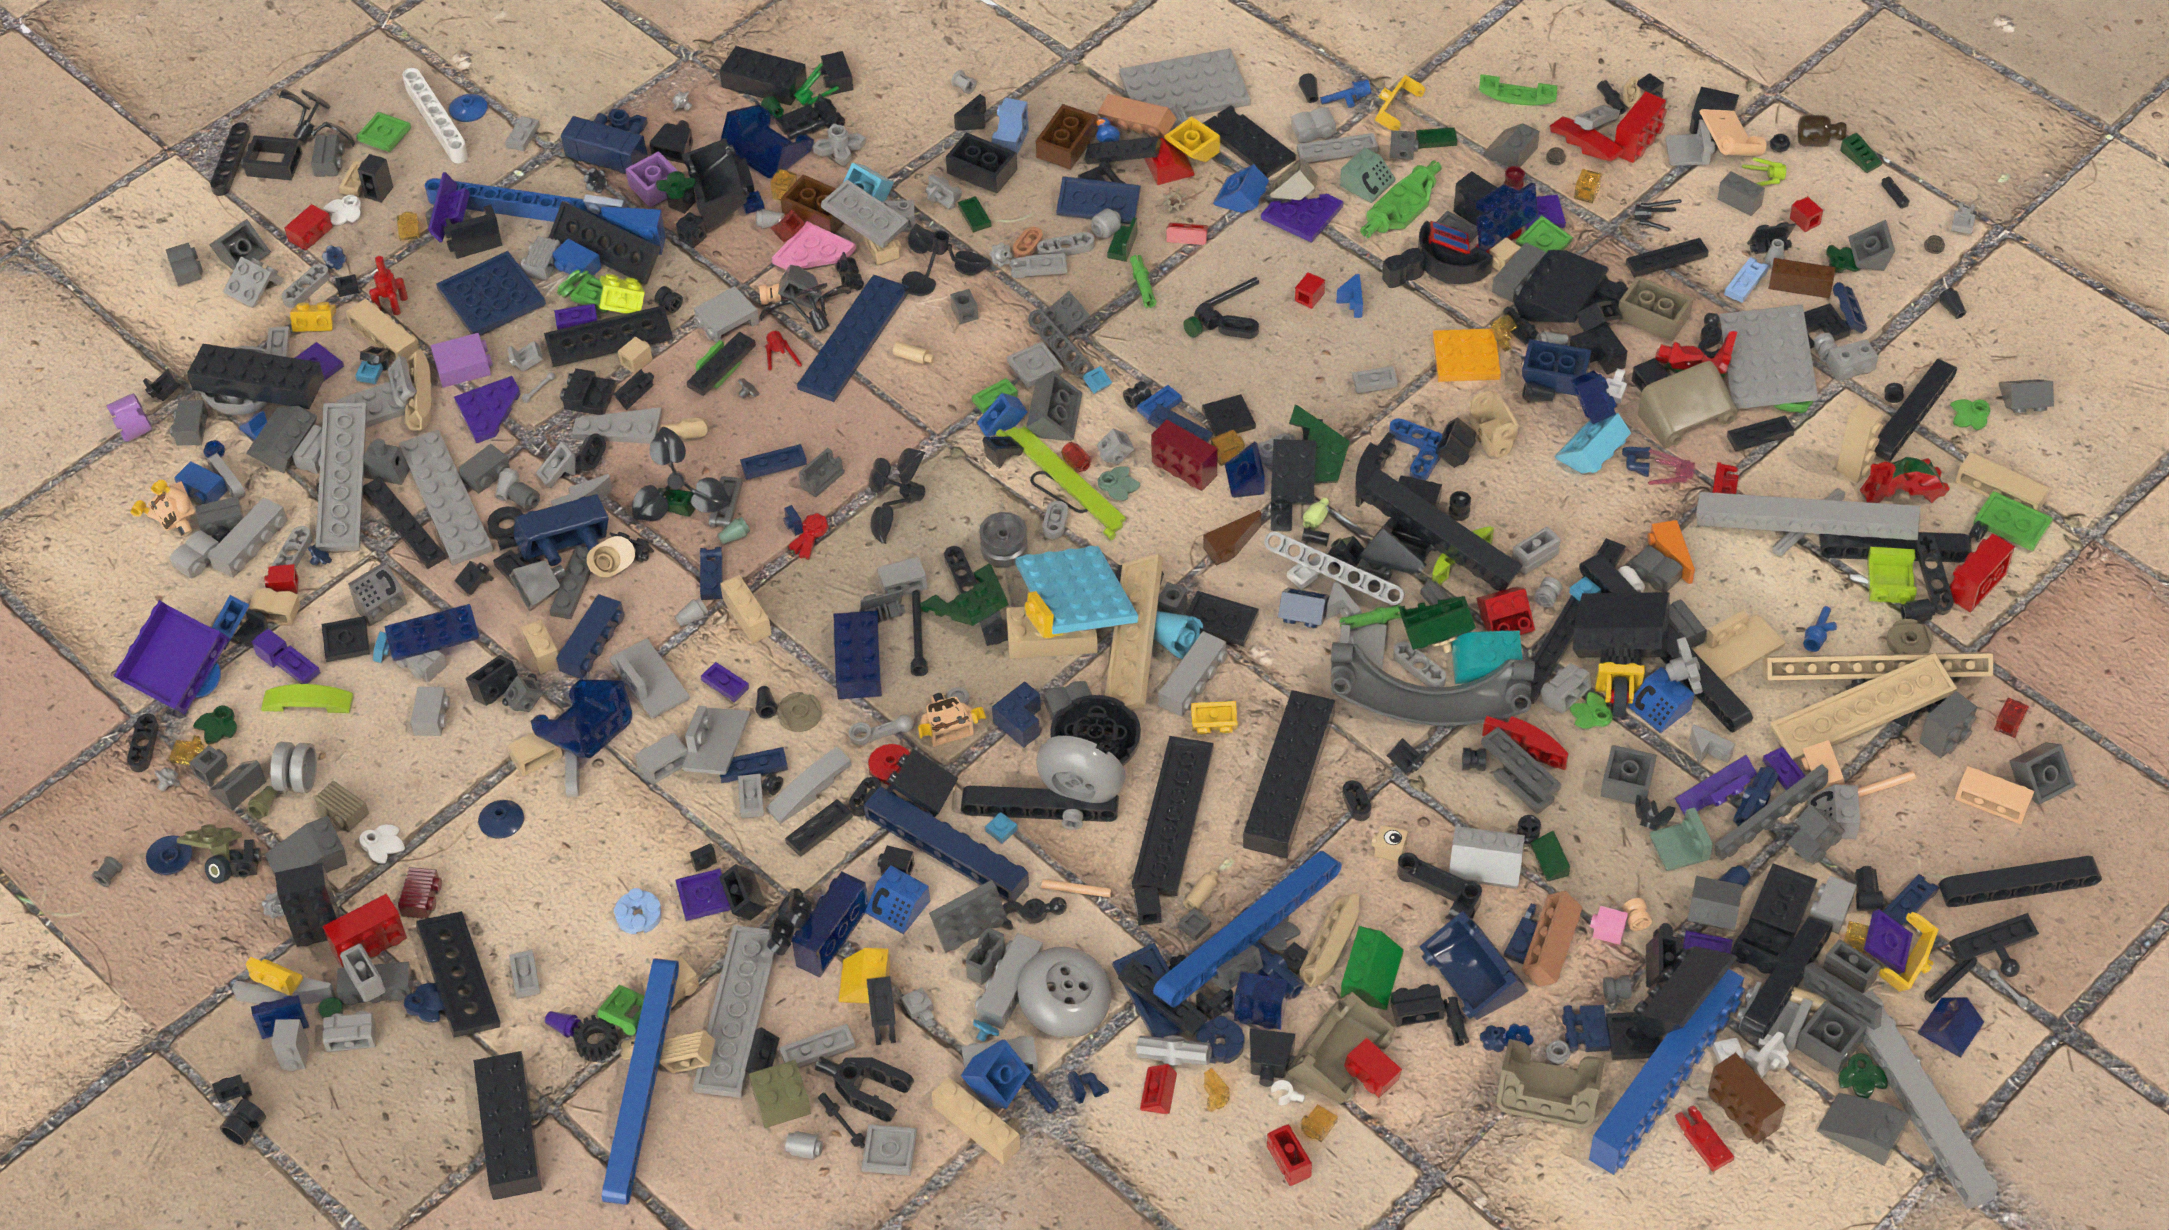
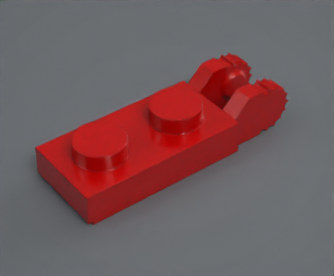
[1675,1105,1735,1172]

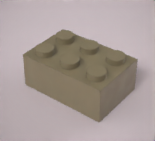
[1618,276,1693,341]

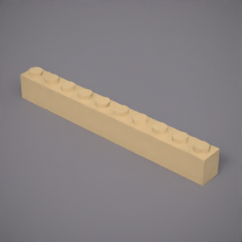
[1762,652,1993,680]

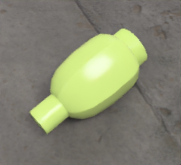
[1303,498,1329,530]

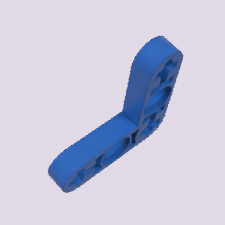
[1389,418,1442,481]

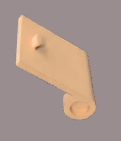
[1699,109,1766,156]

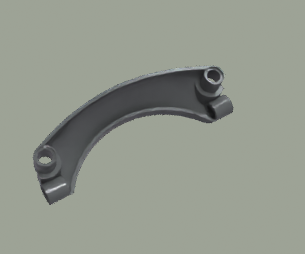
[1331,642,1535,726]

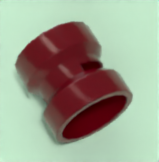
[1504,166,1525,194]

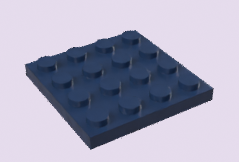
[436,251,546,335]

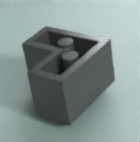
[1787,805,1845,864]

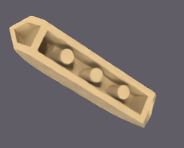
[405,349,432,430]
[1299,893,1359,987]

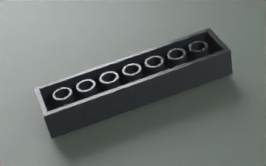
[1243,690,1335,859]

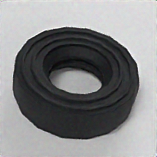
[487,506,523,539]

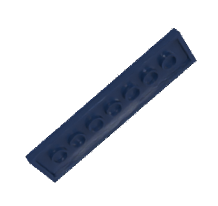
[797,274,909,402]

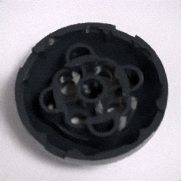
[1050,695,1141,766]

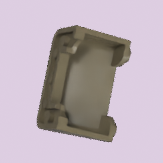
[1638,361,1738,449]
[1286,992,1395,1104]
[1496,1039,1605,1128]

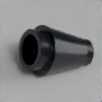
[1298,73,1319,103]
[1939,288,1967,319]
[1522,381,1555,402]
[755,686,778,719]

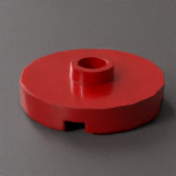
[868,744,909,785]

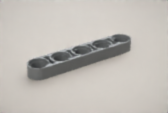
[1028,309,1094,380]

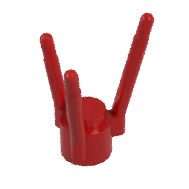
[765,330,802,371]

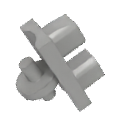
[925,174,962,209]

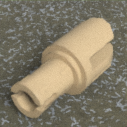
[661,417,708,439]

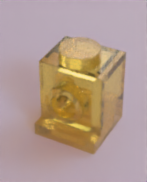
[1844,921,1869,955]

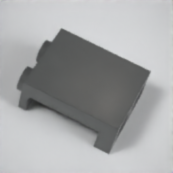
[1188,931,1263,991]

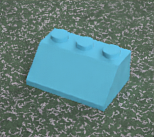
[1555,413,1631,474]

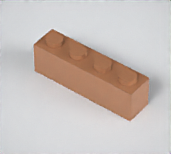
[1098,94,1177,137]
[1522,891,1583,987]

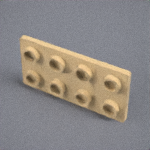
[1693,610,1785,681]

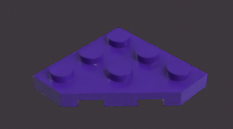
[1261,193,1344,243]
[454,376,521,444]

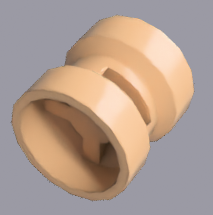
[759,283,782,305]
[1622,898,1652,931]

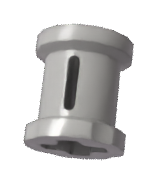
[951,70,977,94]

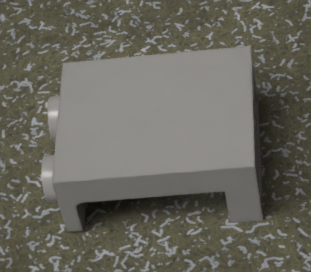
[694,286,759,343]
[1737,981,1813,1051]

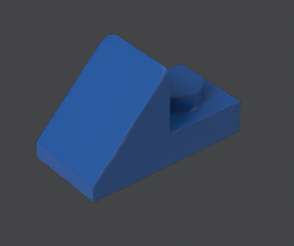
[1336,274,1363,318]
[239,411,267,440]

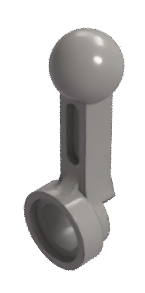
[849,715,914,745]

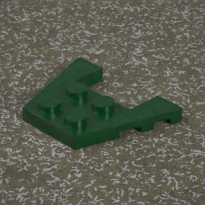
[1271,405,1350,484]
[920,563,1009,626]

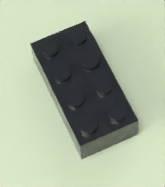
[719,46,807,106]
[275,863,341,947]

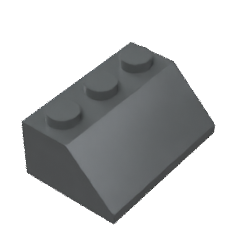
[1026,370,1082,441]
[246,406,317,473]

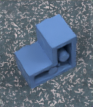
[992,97,1029,155]

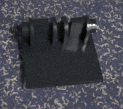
[1747,222,1796,254]

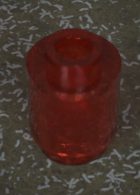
[1061,442,1092,472]

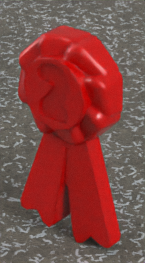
[788,513,829,560]

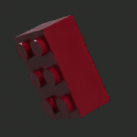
[1151,419,1218,491]

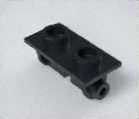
[813,93,845,129]
[836,252,864,294]
[1498,307,1539,345]
[613,369,654,410]
[609,532,654,562]

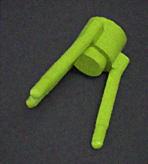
[1742,157,1786,186]

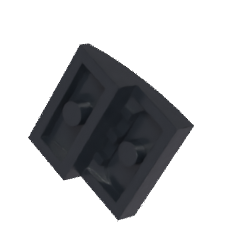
[1691,86,1739,116]

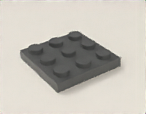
[929,880,1008,953]

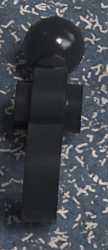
[1698,312,1722,359]
[1002,897,1067,930]

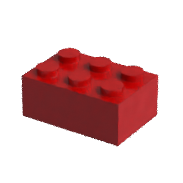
[1615,91,1667,163]
[1949,533,2015,613]
[323,893,407,968]

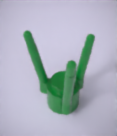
[794,63,839,106]

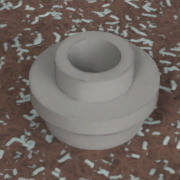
[1546,1040,1570,1064]

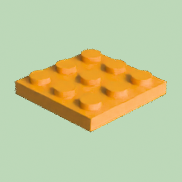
[1433,328,1501,382]

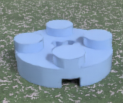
[614,888,661,934]

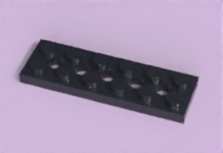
[548,201,661,284]
[544,305,673,367]
[416,911,501,1038]

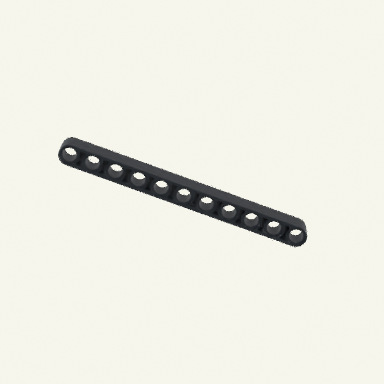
[1579,553,1753,733]

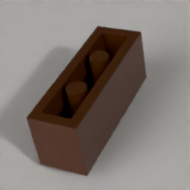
[1768,258,1835,299]

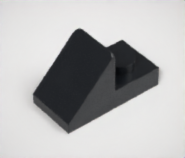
[954,94,986,131]
[982,436,1024,469]

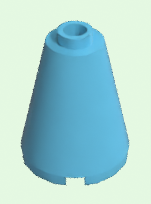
[1154,611,1203,659]

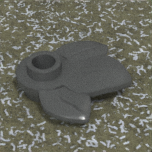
[1258,916,1301,951]

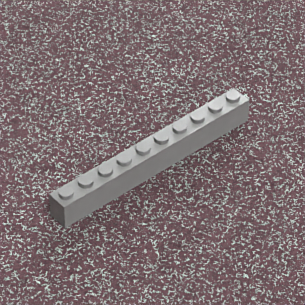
[1697,492,1920,540]
[1845,990,1998,1210]

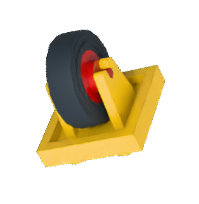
[1595,662,1644,717]

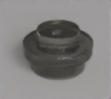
[1546,147,1566,165]
[1924,235,1945,254]

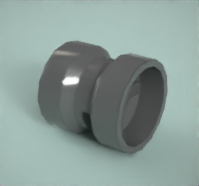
[1603,975,1632,1001]

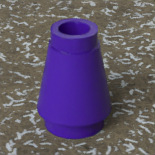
[545,1011,582,1038]

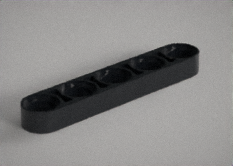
[210,122,251,196]

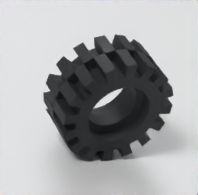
[1600,647,1641,666]
[573,1015,619,1062]

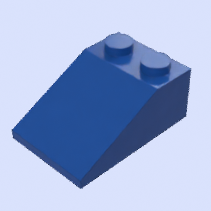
[601,207,666,255]

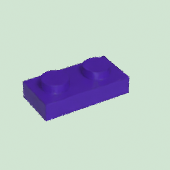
[554,304,597,330]
[273,645,321,684]
[701,662,749,703]
[1762,747,1806,790]

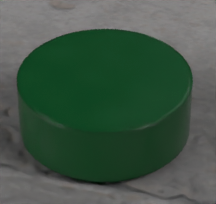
[1183,316,1203,338]
[318,997,344,1020]

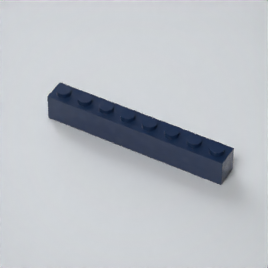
[864,786,1029,902]

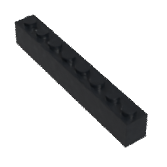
[1360,469,1522,591]

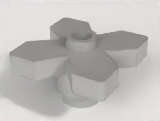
[813,124,866,166]
[1665,637,1703,695]

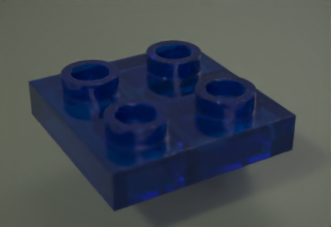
[251,995,310,1039]

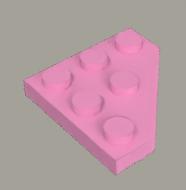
[772,221,856,270]

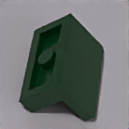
[1107,217,1138,262]

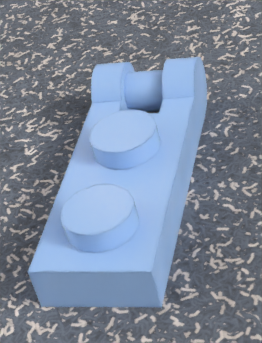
[1724,257,1770,303]

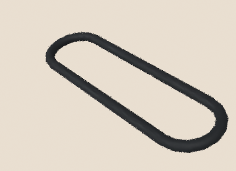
[1030,471,1088,513]

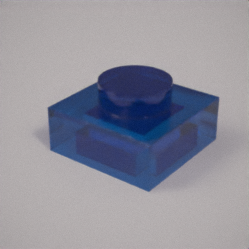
[742,191,765,214]

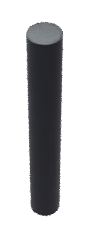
[1205,277,1259,306]

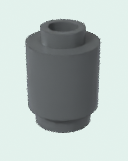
[508,482,540,510]

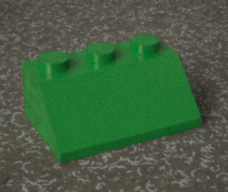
[1340,926,1404,1010]

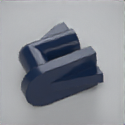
[1622,446,1651,477]
[1068,1071,1109,1104]

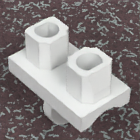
[1745,1032,1789,1079]

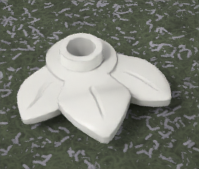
[324,195,361,225]
[359,824,405,864]

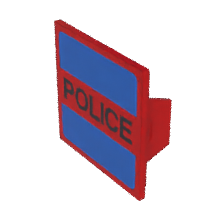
[1428,220,1470,254]

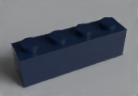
[556,594,625,679]

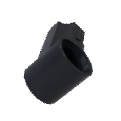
[1855,866,1883,911]

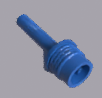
[1320,79,1372,108]
[1803,606,1837,652]

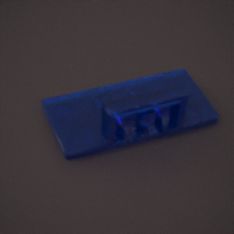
[1476,182,1538,251]
[384,604,480,661]

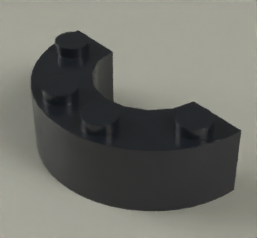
[1418,220,1493,284]

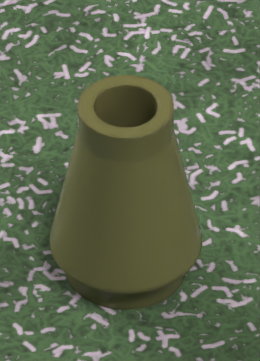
[247,786,277,819]

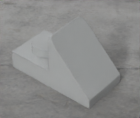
[536,441,575,488]
[1326,581,1362,619]
[1689,724,1735,765]

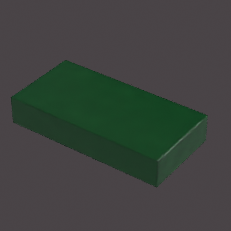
[1416,127,1457,149]
[958,196,992,233]

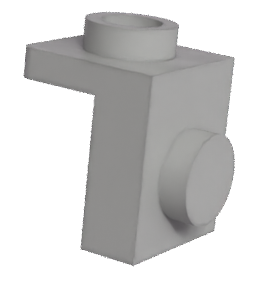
[508,341,543,372]

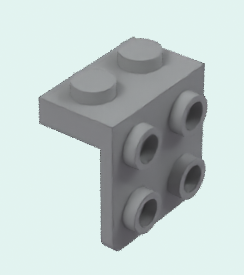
[1665,120,1715,166]
[224,257,284,308]

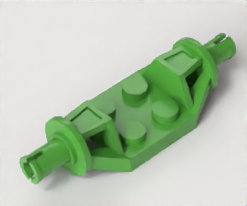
[1360,160,1442,238]

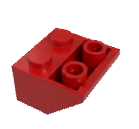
[1476,586,1535,635]

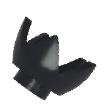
[1635,795,1676,830]

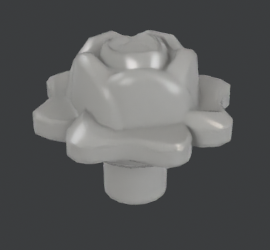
[672,91,692,111]
[989,242,1013,267]
[154,767,180,791]
[261,891,285,919]

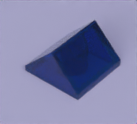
[1225,441,1265,498]
[1918,997,1984,1058]

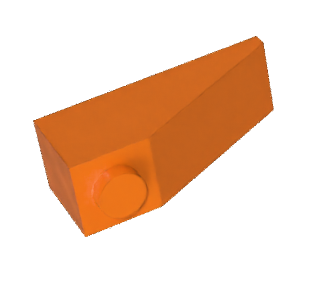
[1647,520,1695,584]

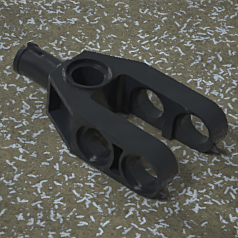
[767,888,813,955]
[815,1056,914,1122]

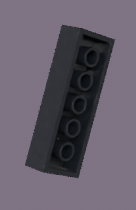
[187,343,324,409]
[473,1051,542,1200]

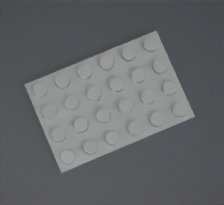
[1119,48,1251,117]
[1719,304,1818,409]

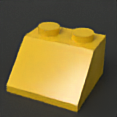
[1164,116,1220,162]
[838,948,890,1004]

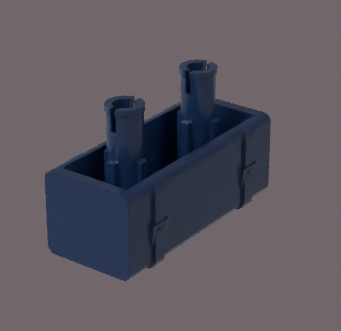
[561,113,648,174]
[514,494,609,566]

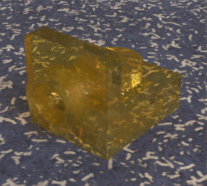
[397,212,420,241]
[1490,315,1517,352]
[169,735,205,765]
[1203,1068,1230,1112]
[1301,1104,1338,1142]

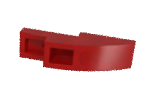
[1482,716,1569,770]

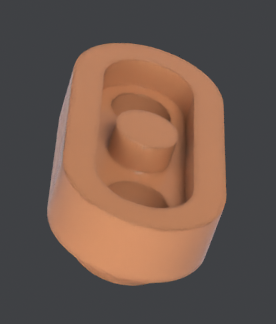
[1013,227,1043,258]

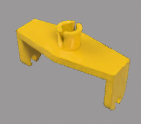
[1375,75,1426,131]
[1879,912,1939,992]

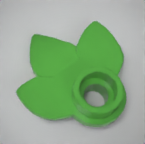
[557,269,588,298]
[1950,399,1991,430]
[1570,692,1613,729]

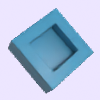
[355,361,383,384]
[1082,366,1112,394]
[1569,576,1601,601]
[373,631,391,663]
[985,812,1018,844]

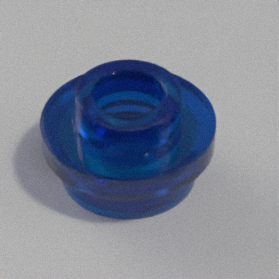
[204,440,225,458]

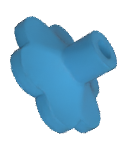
[973,1019,1000,1042]

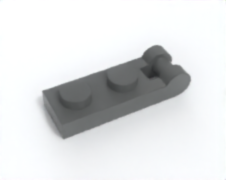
[709,476,743,528]
[1493,766,1555,814]

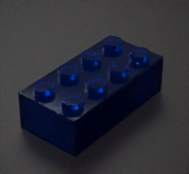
[833,610,882,700]
[791,871,868,978]

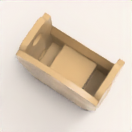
[1469,391,1518,458]

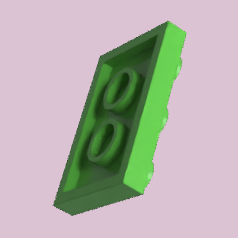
[1973,491,2053,551]

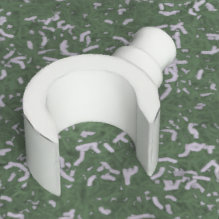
[1271,1080,1305,1105]

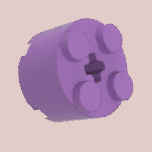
[106,393,153,442]

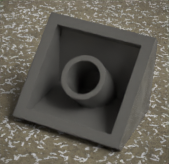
[1848,220,1895,271]
[209,760,266,811]

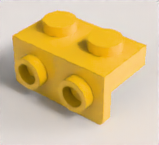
[290,302,336,332]
[1025,591,1063,638]
[1191,701,1238,734]
[246,957,303,996]

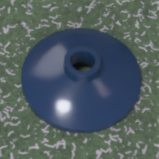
[478,800,524,839]
[146,835,193,875]

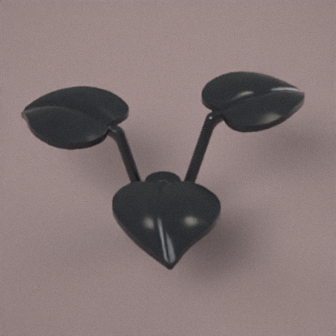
[279,89,355,147]
[902,223,991,296]
[760,283,851,333]
[632,427,731,521]
[869,448,926,544]

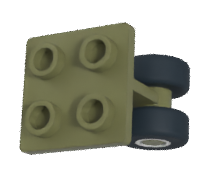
[177,824,243,884]

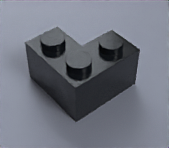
[1569,324,1628,374]

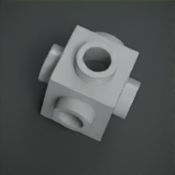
[1097,428,1134,465]

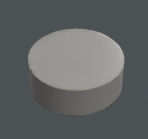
[947,687,969,705]

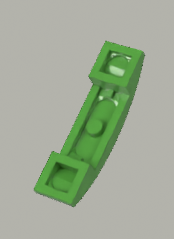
[1479,74,1557,106]

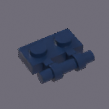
[1562,1005,1610,1052]

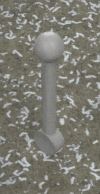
[522,372,555,403]
[1989,969,2028,1008]

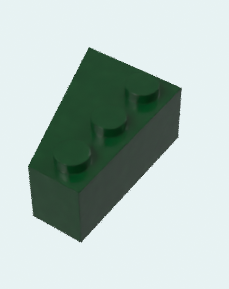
[1398,596,1476,650]

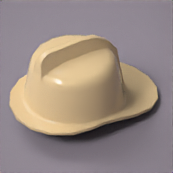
[587,536,635,578]

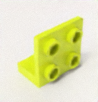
[599,274,645,313]

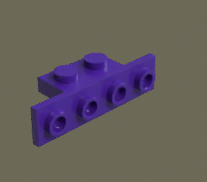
[428,172,470,242]
[1674,755,1757,816]

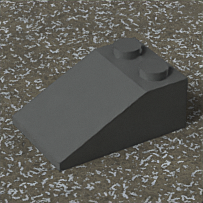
[265,816,348,875]
[1817,1093,1910,1166]

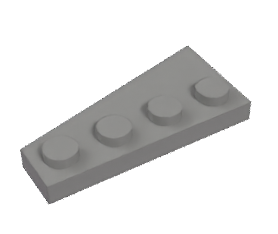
[572,407,662,444]

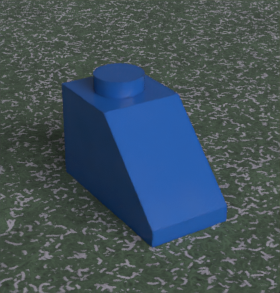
[977,393,1027,437]

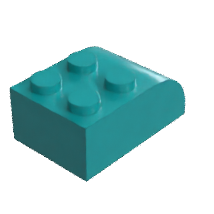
[1451,631,1523,684]

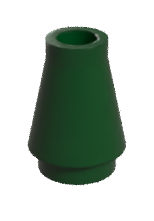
[761,96,784,118]

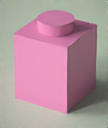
[1590,906,1628,945]

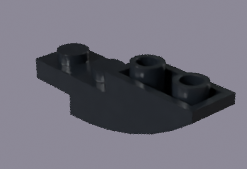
[1355,432,1397,507]

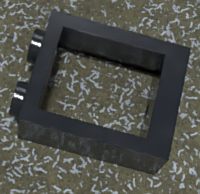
[241,135,303,181]

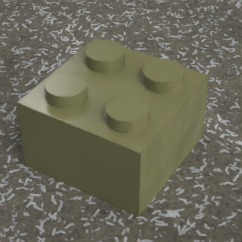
[749,1060,811,1128]

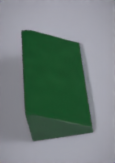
[1530,831,1570,882]

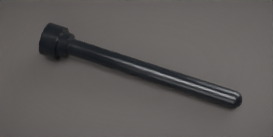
[910,590,928,676]

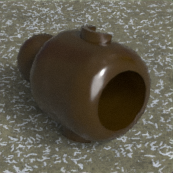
[1798,115,1847,147]

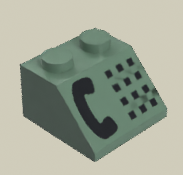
[1340,147,1396,203]

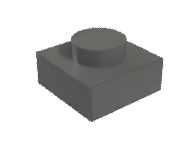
[1178,908,1211,941]

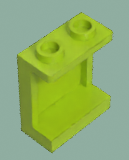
[1867,547,1917,604]

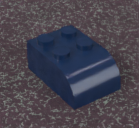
[1522,339,1591,397]

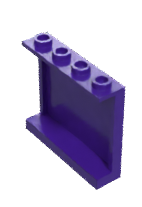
[114,600,230,715]

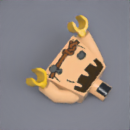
[130,480,195,536]
[918,693,987,747]

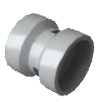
[1813,333,1838,362]
[1534,577,1563,608]

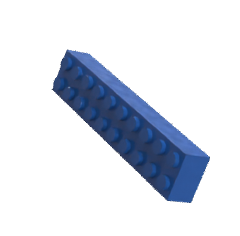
[1589,969,1745,1175]

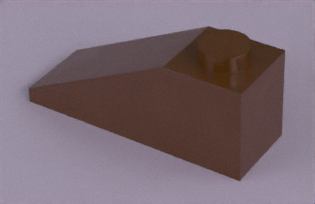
[1203,510,1261,566]

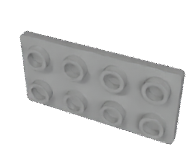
[1336,622,1387,685]
[609,639,690,718]
[682,706,750,775]

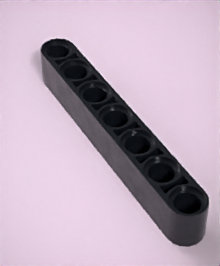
[1874,358,1958,462]
[1819,532,1972,563]
[960,785,1119,822]
[1938,856,2102,907]
[1740,916,1833,1039]

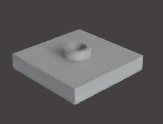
[1007,341,1063,388]
[861,1124,917,1176]

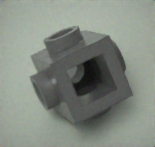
[1390,130,1418,160]
[503,675,543,712]

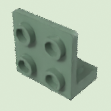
[1649,808,1713,871]

